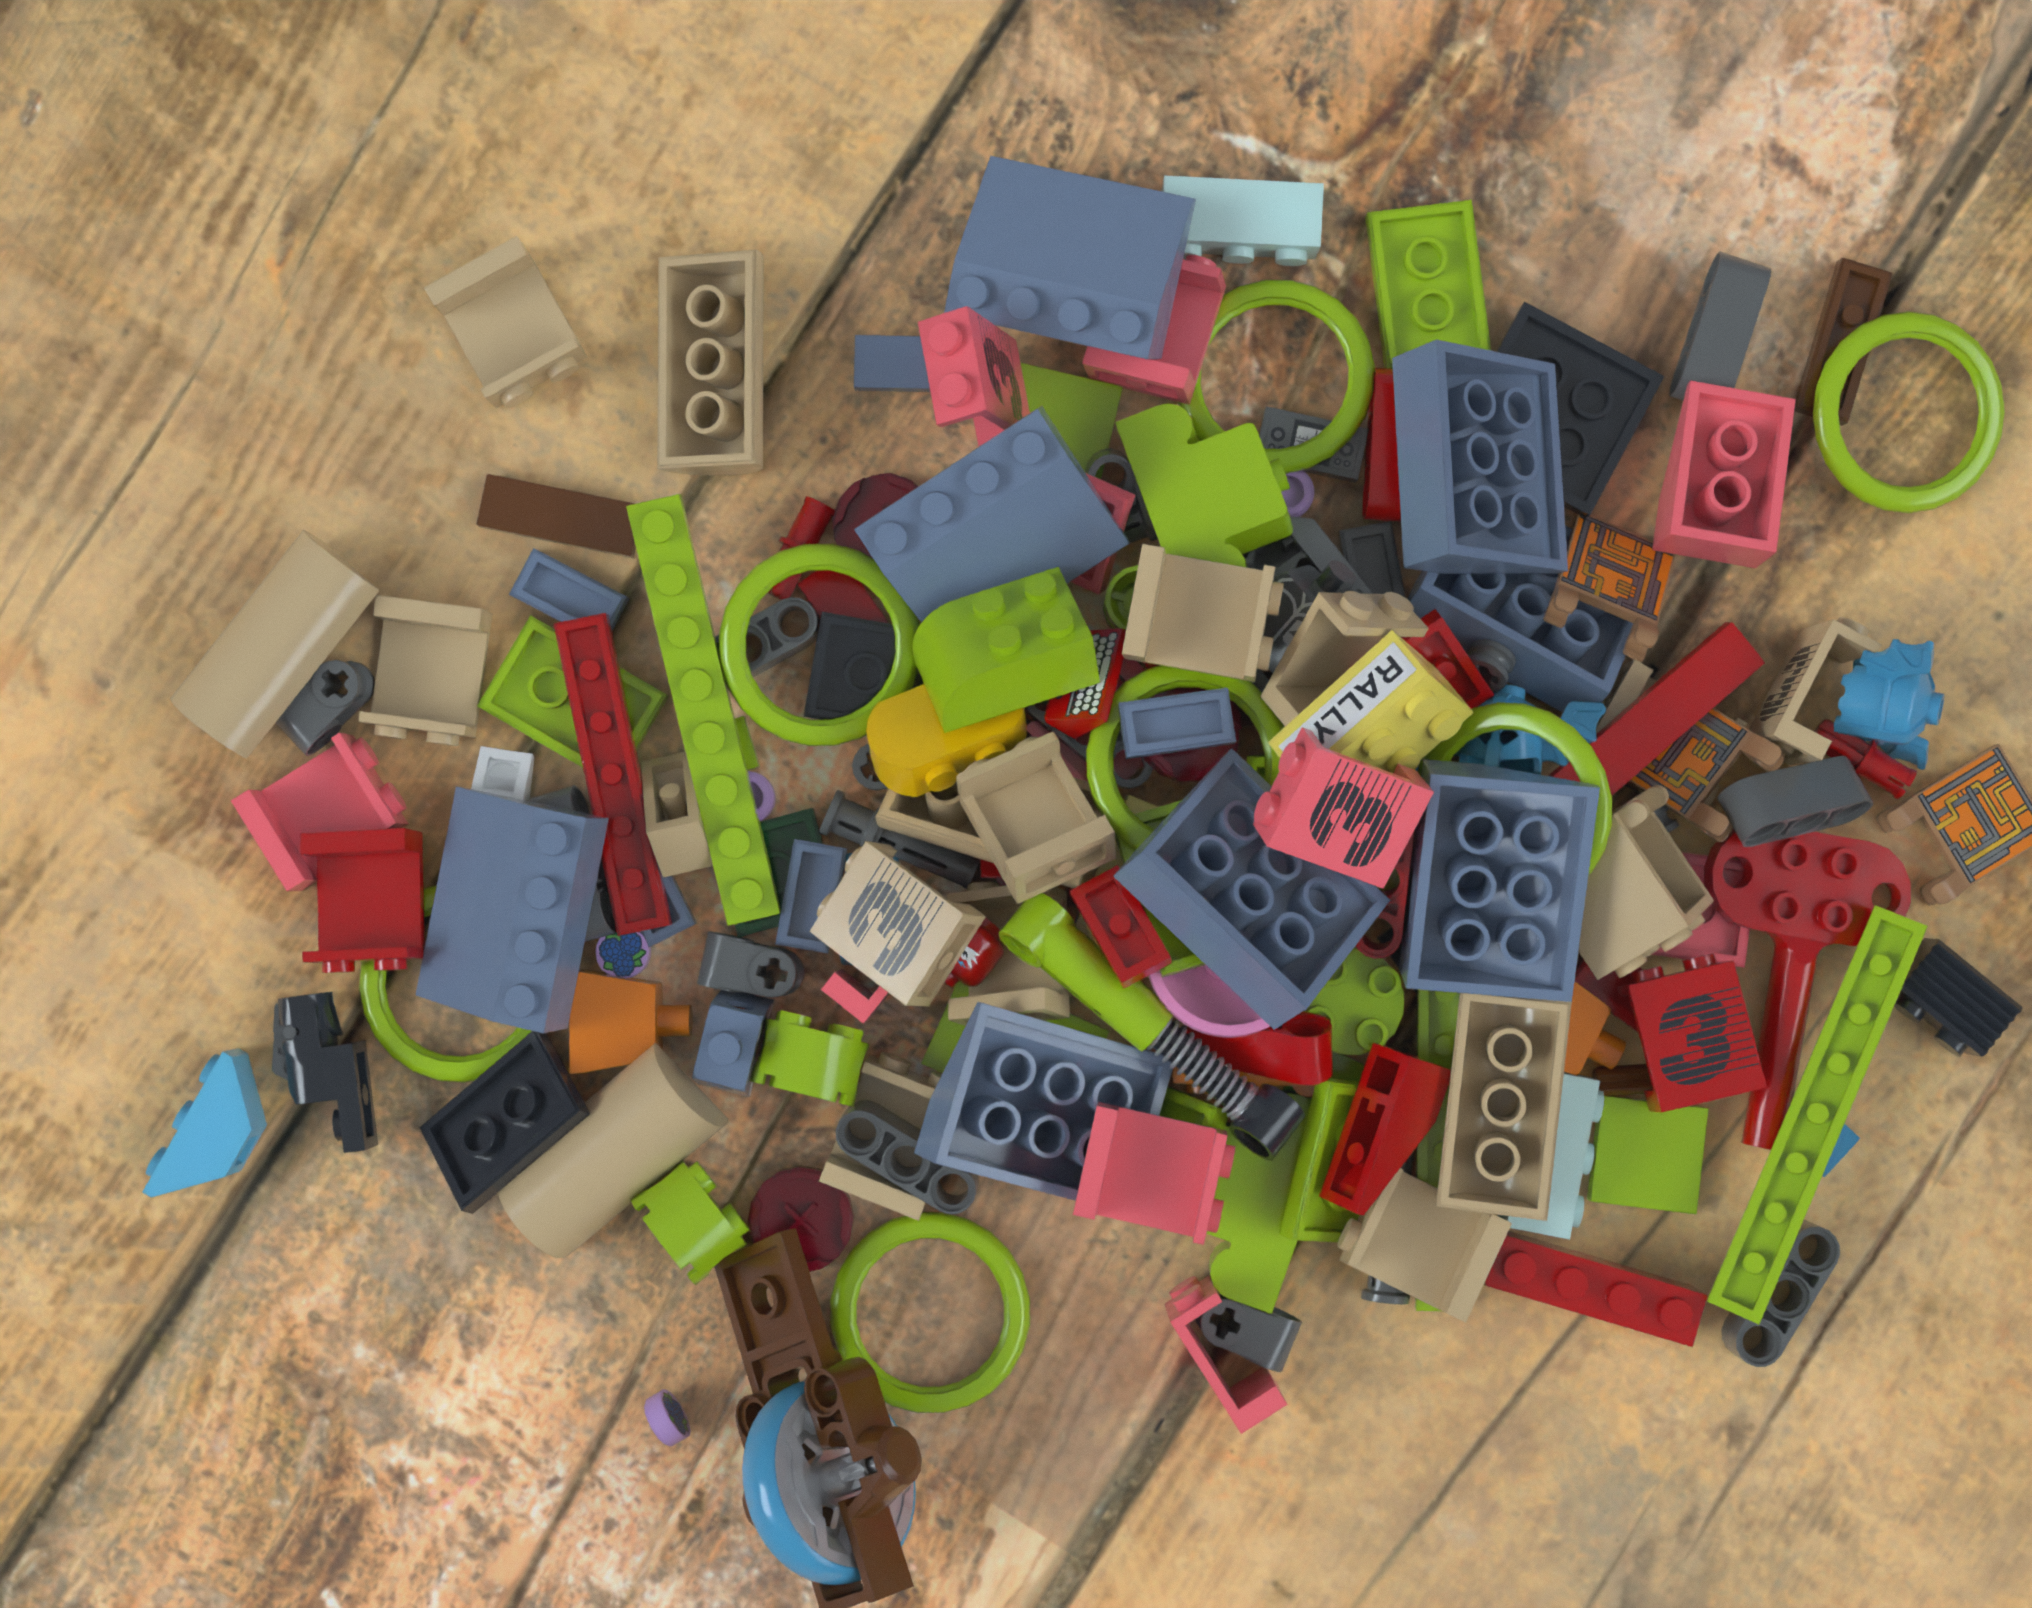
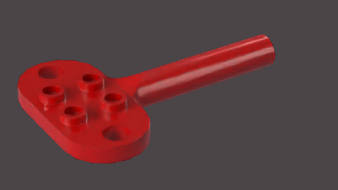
[1704,829,1911,1150]

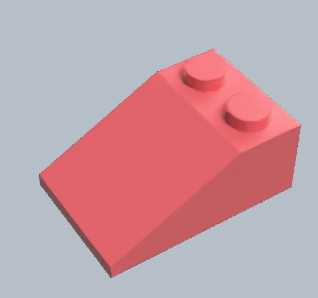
[1652,381,1796,568]

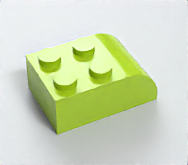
[912,567,1100,733]

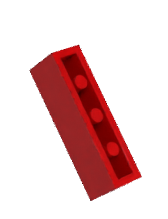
[1484,1231,1708,1347]

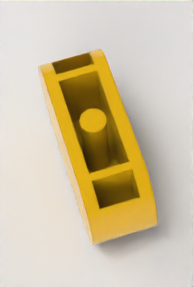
[866,684,1027,797]

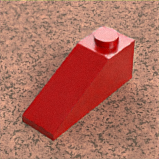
[1319,1042,1451,1216]

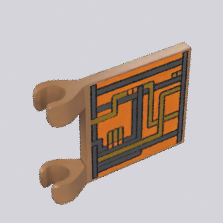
[1543,514,1676,662]
[1629,708,1785,842]
[1876,744,2032,905]

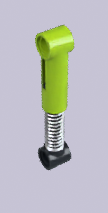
[998,893,1305,1161]

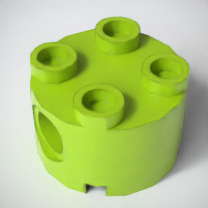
[1304,947,1404,1055]
[750,1010,870,1107]
[630,1161,749,1285]

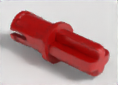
[767,496,835,600]
[1814,719,1917,800]

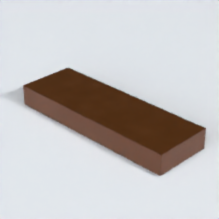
[1794,257,1893,426]
[476,474,636,559]

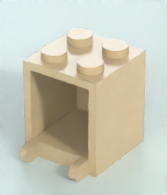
[1578,785,1714,980]

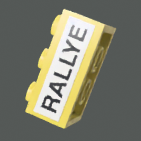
[1268,630,1474,773]

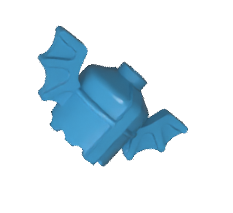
[1834,639,1945,770]
[1453,685,1606,775]

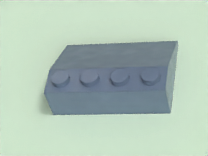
[944,156,1196,359]
[1392,339,1568,574]
[854,406,1130,622]
[1407,525,1633,713]
[1113,749,1390,1030]
[1399,759,1600,1002]
[416,786,609,1033]
[914,1002,1172,1201]

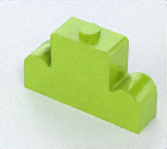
[1115,403,1293,568]
[1206,1089,1312,1314]

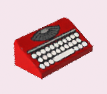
[1044,628,1126,739]

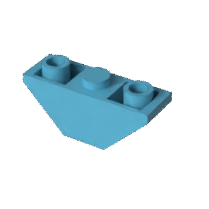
[142,1048,267,1197]

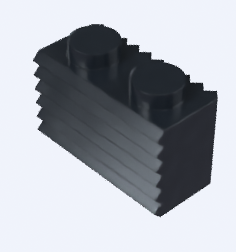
[1894,938,2023,1057]

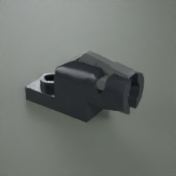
[272,992,378,1153]

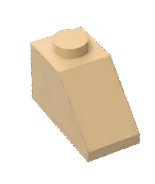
[641,752,713,878]

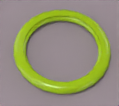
[1178,280,1375,474]
[1813,311,2005,513]
[719,544,920,746]
[1086,665,1285,849]
[1418,702,1612,876]
[359,885,532,1083]
[830,1212,1030,1413]

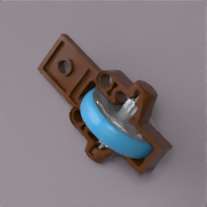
[714,1228,922,1608]

